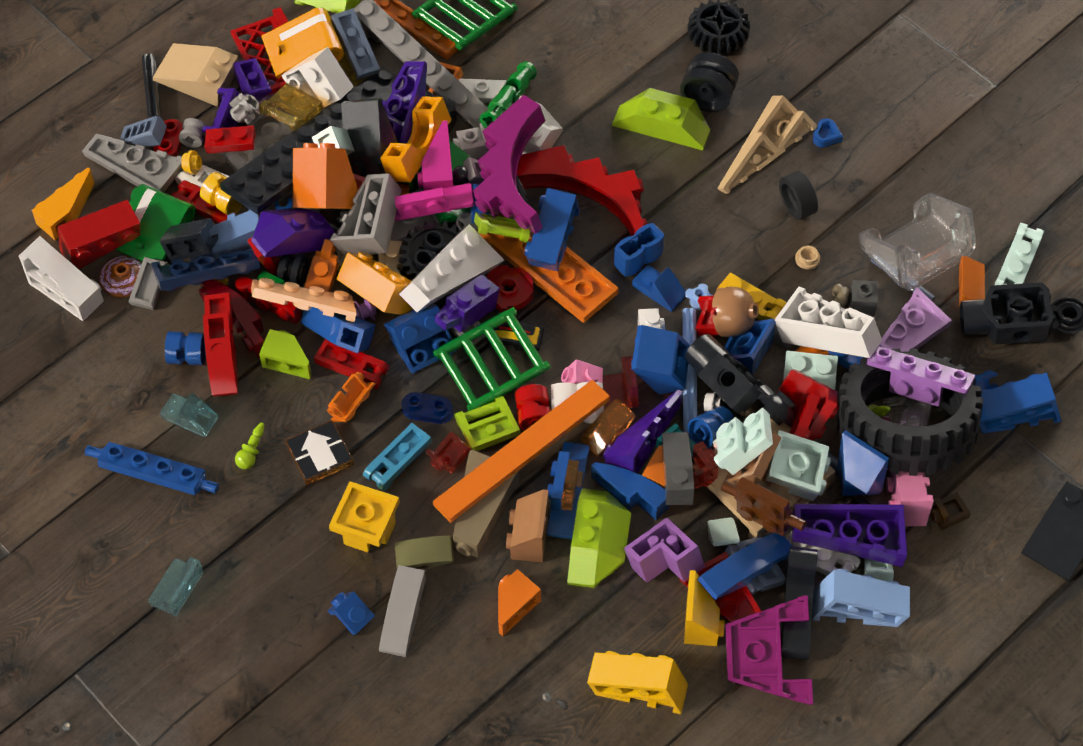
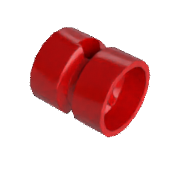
[515,384,551,431]

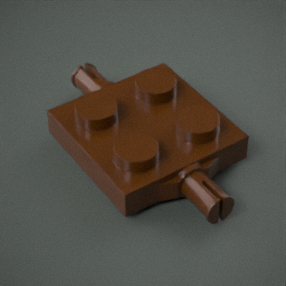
[721,477,807,536]

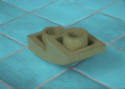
[395,535,454,568]

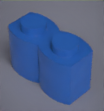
[614,223,664,277]

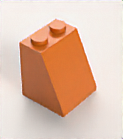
[292,143,358,209]

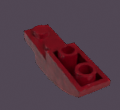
[198,279,264,358]

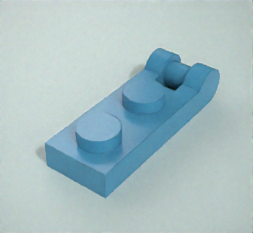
[363,423,432,491]

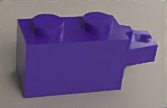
[435,274,500,333]

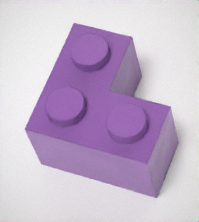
[624,518,705,583]

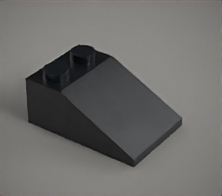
[341,98,398,178]
[1021,481,1083,581]

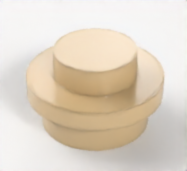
[795,246,820,270]

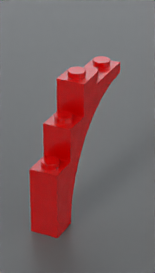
[517,145,647,236]

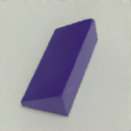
[234,58,271,101]

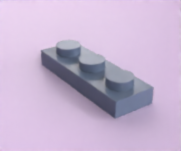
[331,8,380,80]

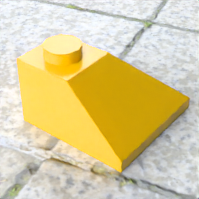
[684,570,725,646]

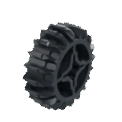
[687,0,750,55]

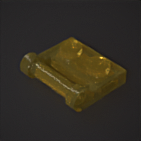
[259,83,324,131]

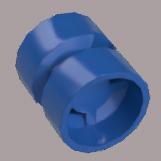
[165,331,206,366]
[687,406,735,450]

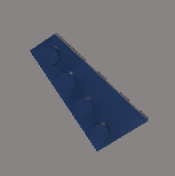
[151,250,260,291]

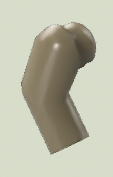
[832,284,850,308]

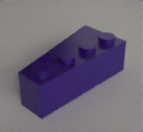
[792,504,907,567]

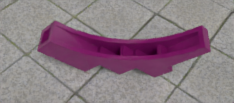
[473,95,546,234]

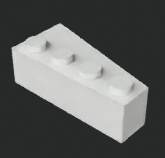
[399,224,504,312]

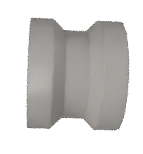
[179,118,206,148]

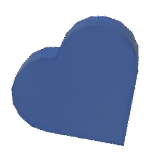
[813,118,843,147]

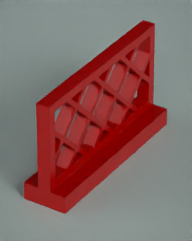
[230,7,289,97]

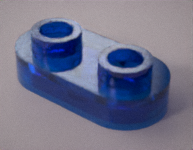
[402,392,453,424]

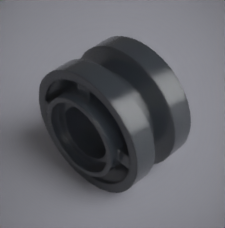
[277,254,308,287]

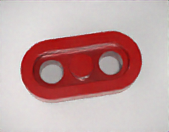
[153,119,183,157]

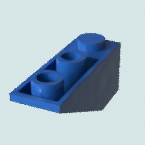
[301,307,376,353]

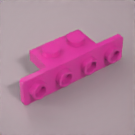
[394,183,474,222]

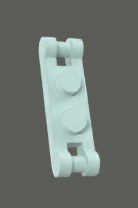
[995,223,1044,285]

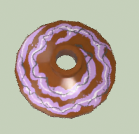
[99,255,142,298]

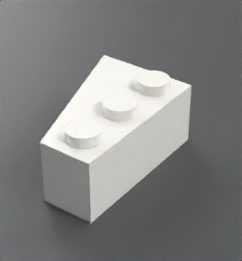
[19,236,104,321]

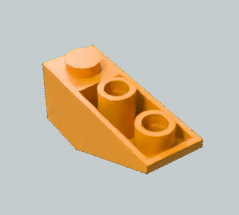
[32,167,95,241]

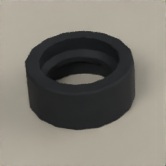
[779,171,818,220]

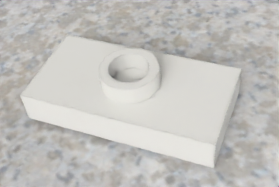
[459,79,506,103]

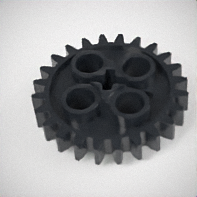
[398,220,462,294]

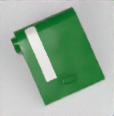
[115,184,196,262]

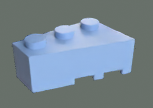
[812,569,910,627]

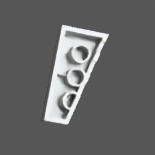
[775,287,882,358]

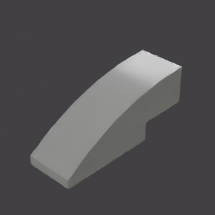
[379,565,426,657]

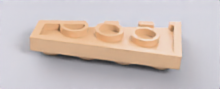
[251,278,356,322]

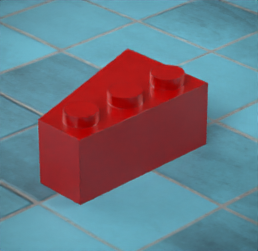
[58,200,140,269]

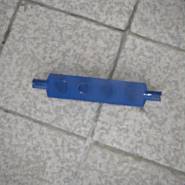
[85,442,219,495]

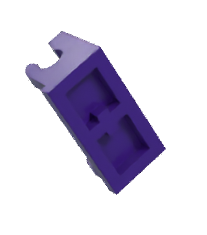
[202,88,240,132]

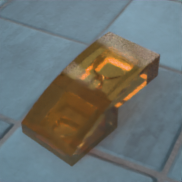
[580,399,636,457]

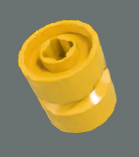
[200,172,243,215]

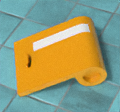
[261,8,344,78]

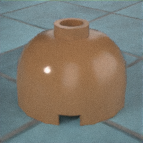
[712,287,759,337]

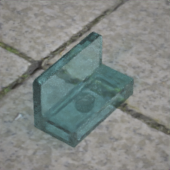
[148,556,204,616]

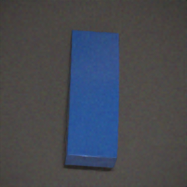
[591,462,670,520]

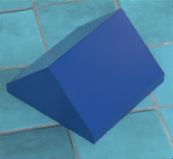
[724,319,776,375]

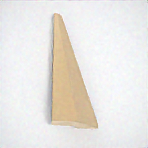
[717,95,818,194]

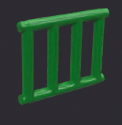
[411,0,518,50]
[433,307,551,411]

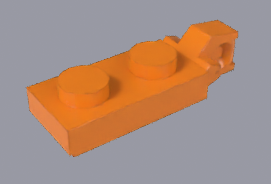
[304,239,339,292]

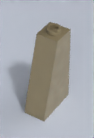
[453,449,519,558]

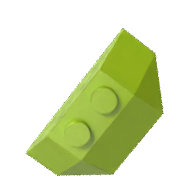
[612,88,710,150]
[567,488,631,588]

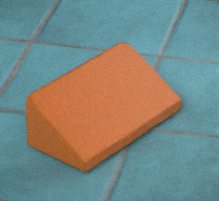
[959,256,985,306]

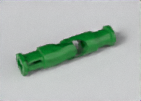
[479,61,537,129]

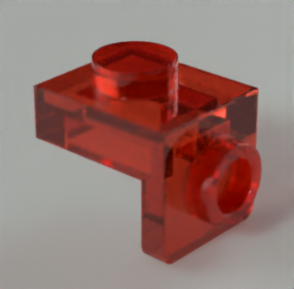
[426,431,472,473]
[693,441,718,489]

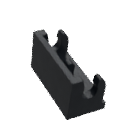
[159,218,218,261]

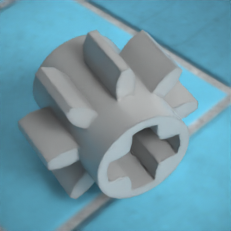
[229,93,260,124]

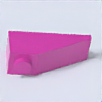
[417,121,453,191]

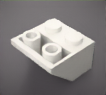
[281,47,354,115]

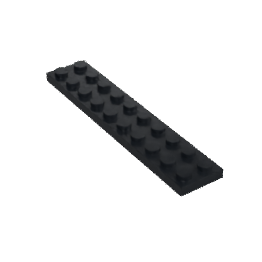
[221,67,397,214]

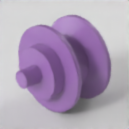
[354,299,377,321]

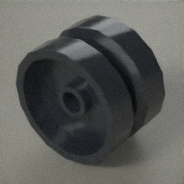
[680,52,739,112]

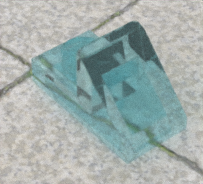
[160,393,219,437]

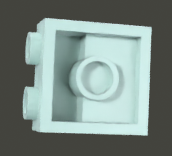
[783,351,838,390]
[713,408,773,475]
[766,430,831,501]

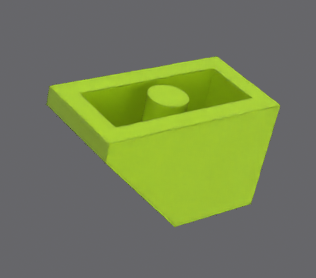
[259,329,312,379]

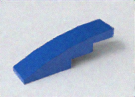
[697,533,793,600]

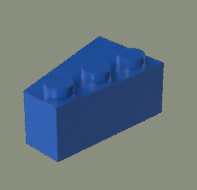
[524,188,580,272]
[980,373,1062,434]

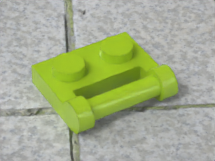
[474,212,530,242]
[454,396,520,451]

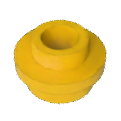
[181,150,202,175]

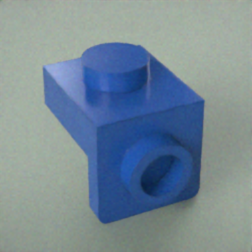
[328,591,375,635]

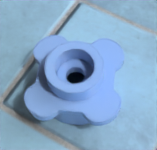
[685,284,714,310]

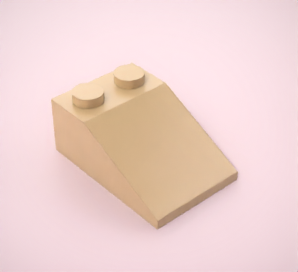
[153,43,238,107]

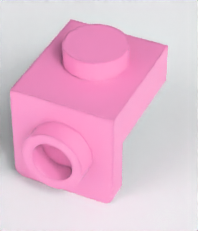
[561,359,603,384]

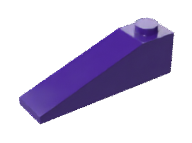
[382,61,427,144]
[603,389,683,474]

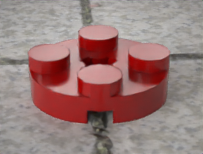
[486,265,533,313]

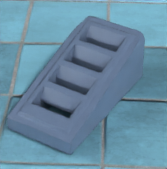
[120,116,167,146]

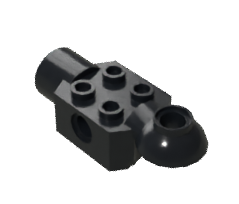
[960,282,1083,345]
[685,334,797,428]

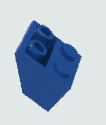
[384,304,457,373]
[631,325,691,395]

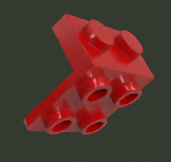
[776,369,839,441]

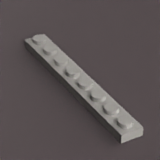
[354,0,488,128]

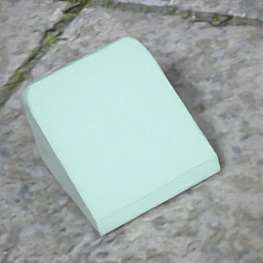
[707,517,740,547]
[864,558,894,581]

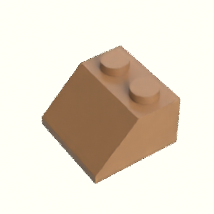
[506,490,549,563]

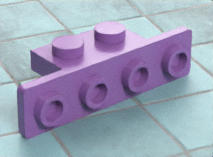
[867,346,975,407]

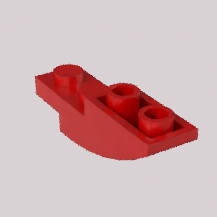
[203,292,238,397]

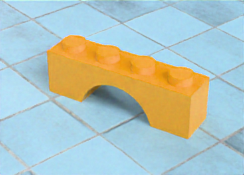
[380,96,451,183]

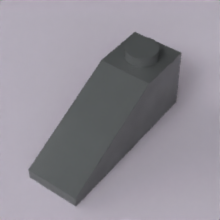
[662,432,694,505]

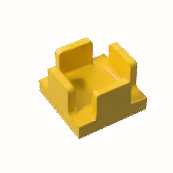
[329,481,400,552]

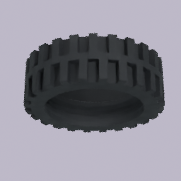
[836,348,983,476]

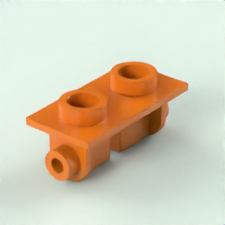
[327,372,375,422]

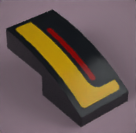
[486,321,544,351]

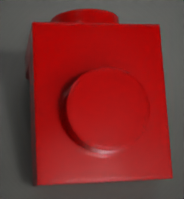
[695,296,719,336]

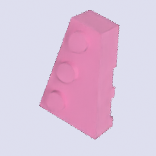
[886,468,934,526]

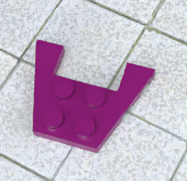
[725,595,813,705]

